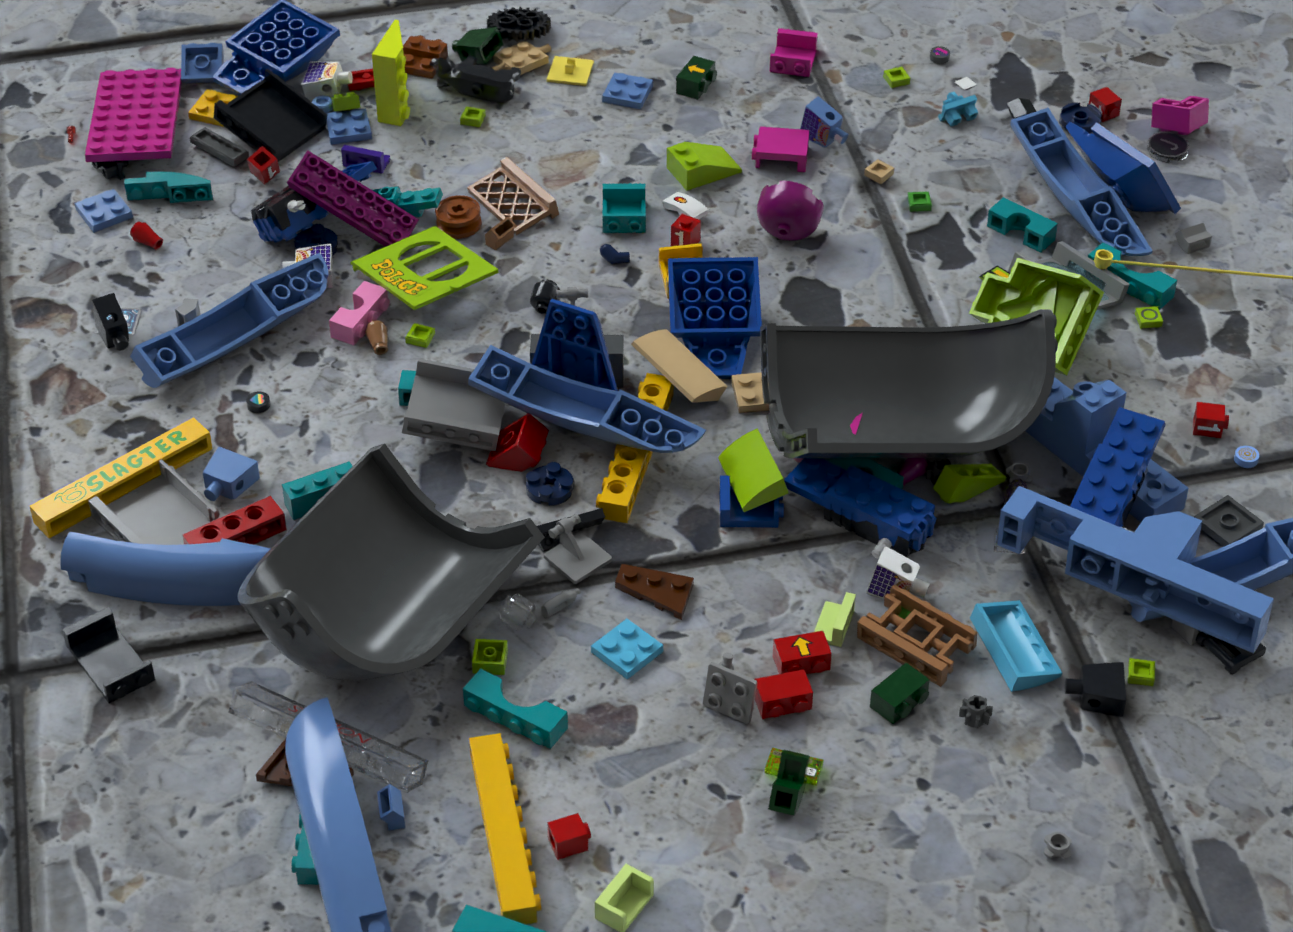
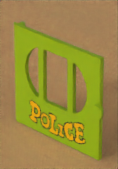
[350,226,499,310]

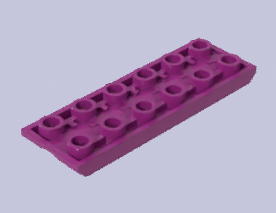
[287,150,419,247]

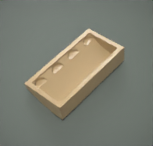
[631,329,727,403]

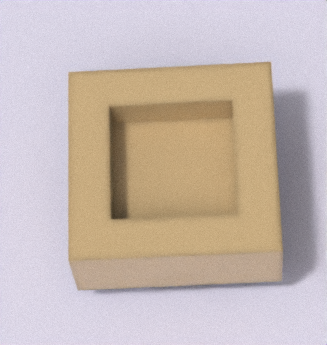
[864,159,894,184]

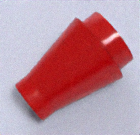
[130,221,163,250]

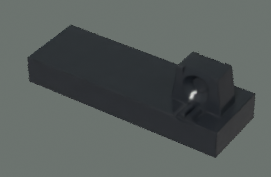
[537,508,605,552]

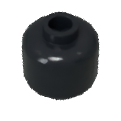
[530,279,560,314]

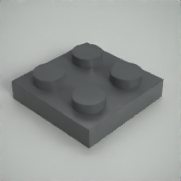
[1194,495,1264,547]

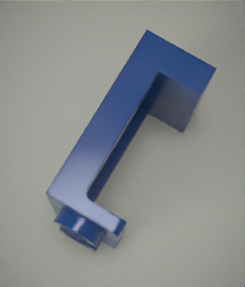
[719,476,784,528]

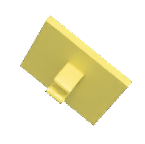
[547,56,594,86]

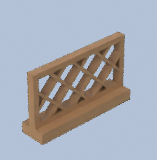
[467,157,559,236]

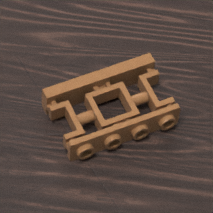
[857,585,977,687]

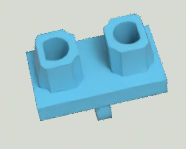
[938,92,978,127]

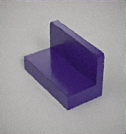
[341,145,390,174]

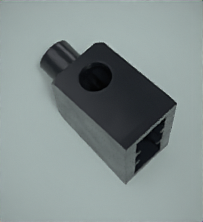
[92,293,129,351]
[1065,662,1126,717]

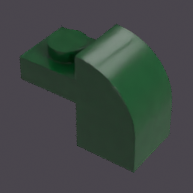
[768,750,810,816]

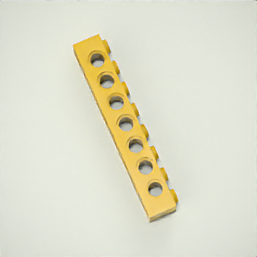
[596,373,674,523]

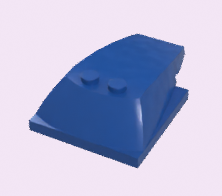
[212,0,340,96]
[1065,121,1181,214]
[668,257,762,379]

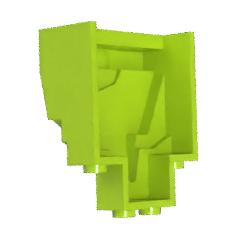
[969,258,1104,376]

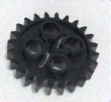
[487,7,551,42]

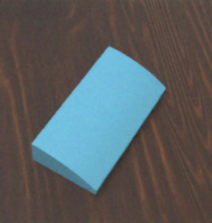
[970,600,1063,692]

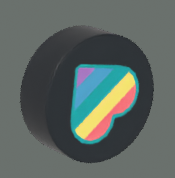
[246,391,270,413]

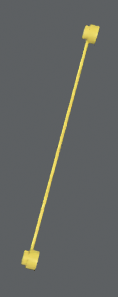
[1094,249,1293,279]

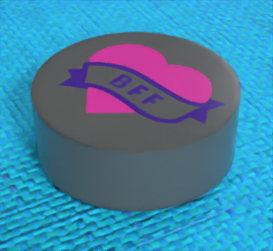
[930,46,950,64]

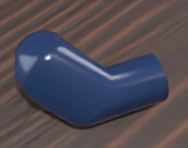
[600,244,630,264]

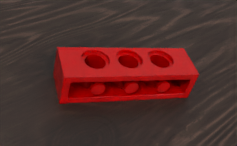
[182,496,287,545]

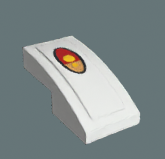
[662,192,709,220]

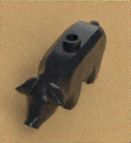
[430,56,521,103]

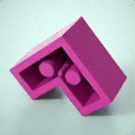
[1151,96,1209,135]

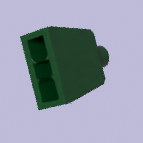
[452,27,504,65]

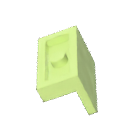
[814,592,856,647]

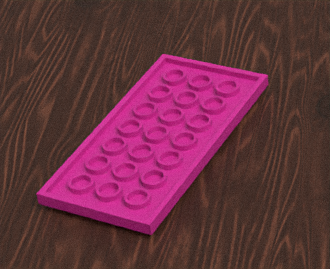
[85,67,182,162]

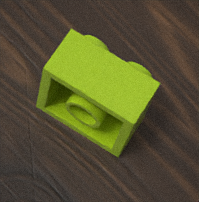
[331,92,361,111]
[472,639,508,675]

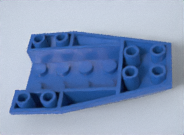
[532,299,618,391]

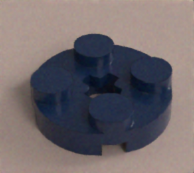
[1059,102,1101,133]
[294,224,338,256]
[526,462,574,506]

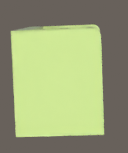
[595,864,654,932]

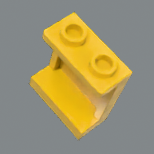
[659,243,703,299]

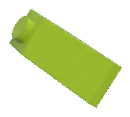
[933,464,1007,503]

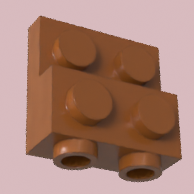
[403,35,448,79]

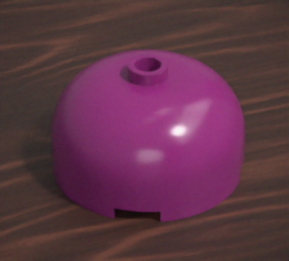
[757,181,824,241]

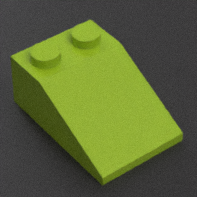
[667,142,742,191]

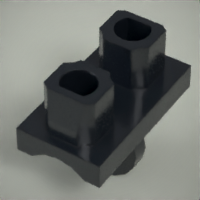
[92,160,129,180]

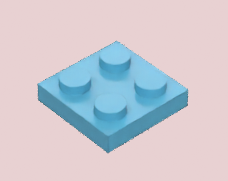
[591,619,663,680]

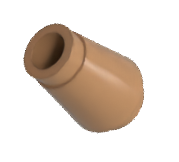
[365,320,388,355]

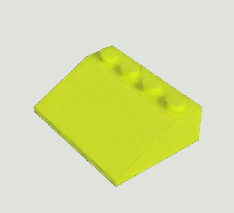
[372,19,410,126]

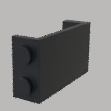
[62,607,155,703]

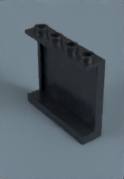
[213,69,327,162]

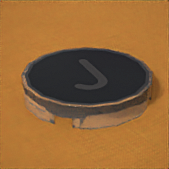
[1147,132,1190,163]

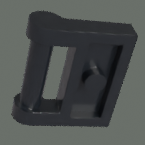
[1196,632,1266,675]

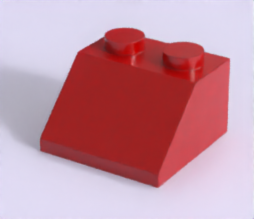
[486,413,549,472]

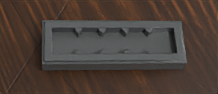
[190,127,249,167]

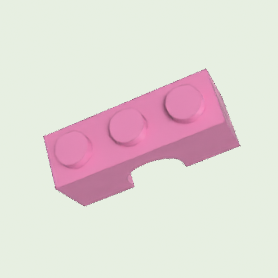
[329,281,390,345]

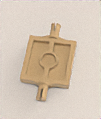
[491,41,551,75]

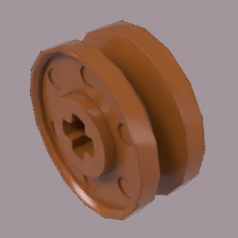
[435,195,482,239]

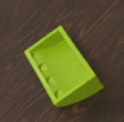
[718,428,789,512]

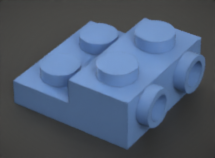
[181,42,224,84]

